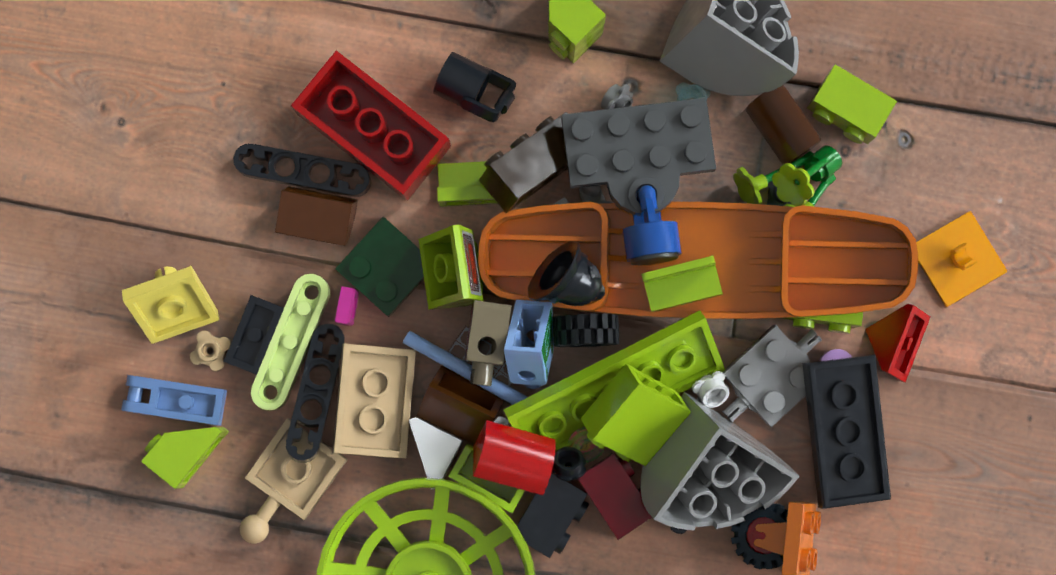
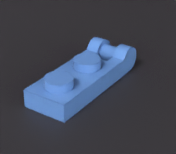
[121,375,227,426]

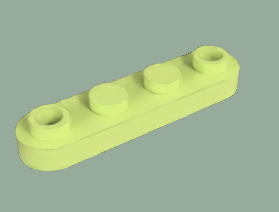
[251,274,330,411]

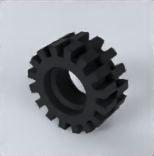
[553,314,619,347]

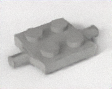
[722,325,822,427]

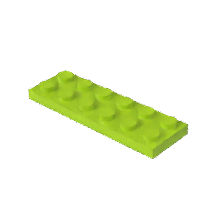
[503,310,725,453]

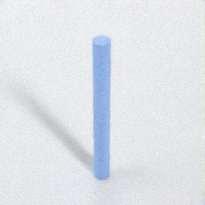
[403,331,527,405]

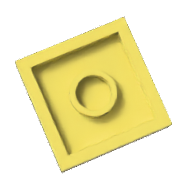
[122,266,219,344]

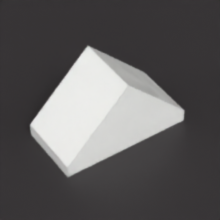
[409,417,463,490]

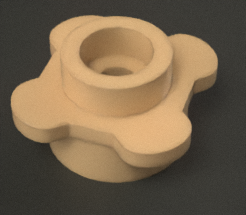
[190,331,231,371]

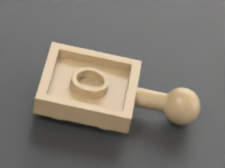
[240,418,348,544]

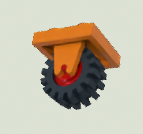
[731,502,821,575]

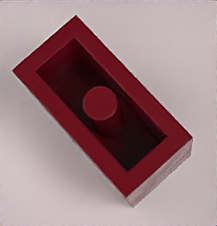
[578,453,652,540]

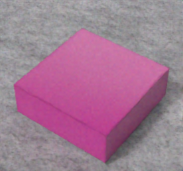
[335,286,359,327]

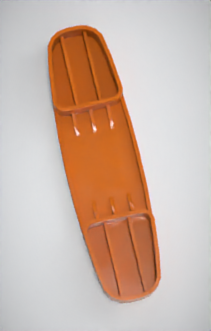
[478,202,918,319]

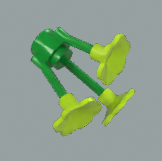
[733,145,843,207]

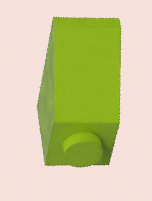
[141,427,229,489]

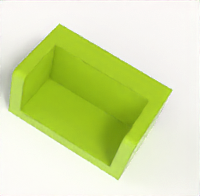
[448,444,525,513]

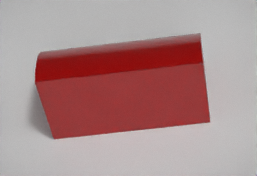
[473,420,556,495]

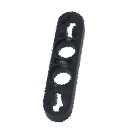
[233,144,371,197]
[286,324,345,463]

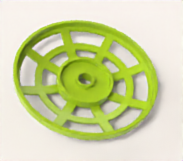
[317,477,535,575]

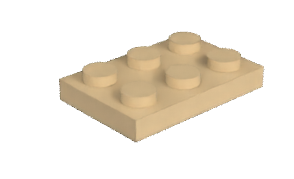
[332,343,416,459]

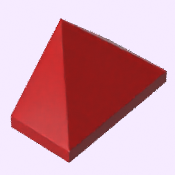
[865,304,931,383]

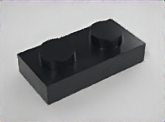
[224,295,284,375]

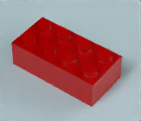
[291,50,451,201]

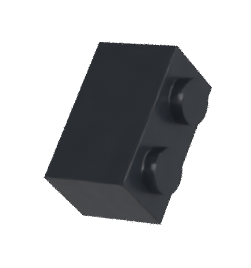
[517,473,589,558]

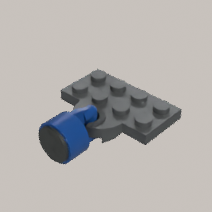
[561,98,716,265]

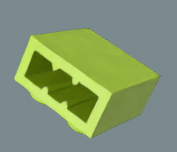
[581,364,691,466]

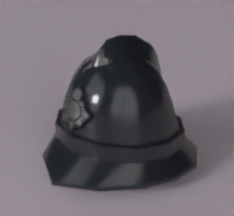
[528,241,605,306]

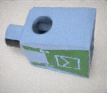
[504,300,554,389]

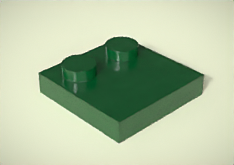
[335,216,424,317]

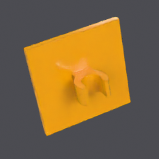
[916,211,1008,307]

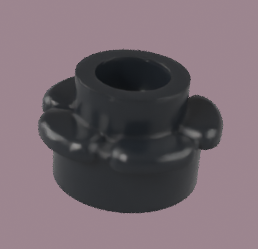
[552,447,586,481]

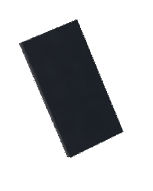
[802,355,891,509]

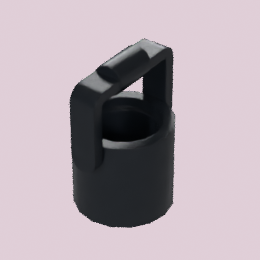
[433,52,516,122]

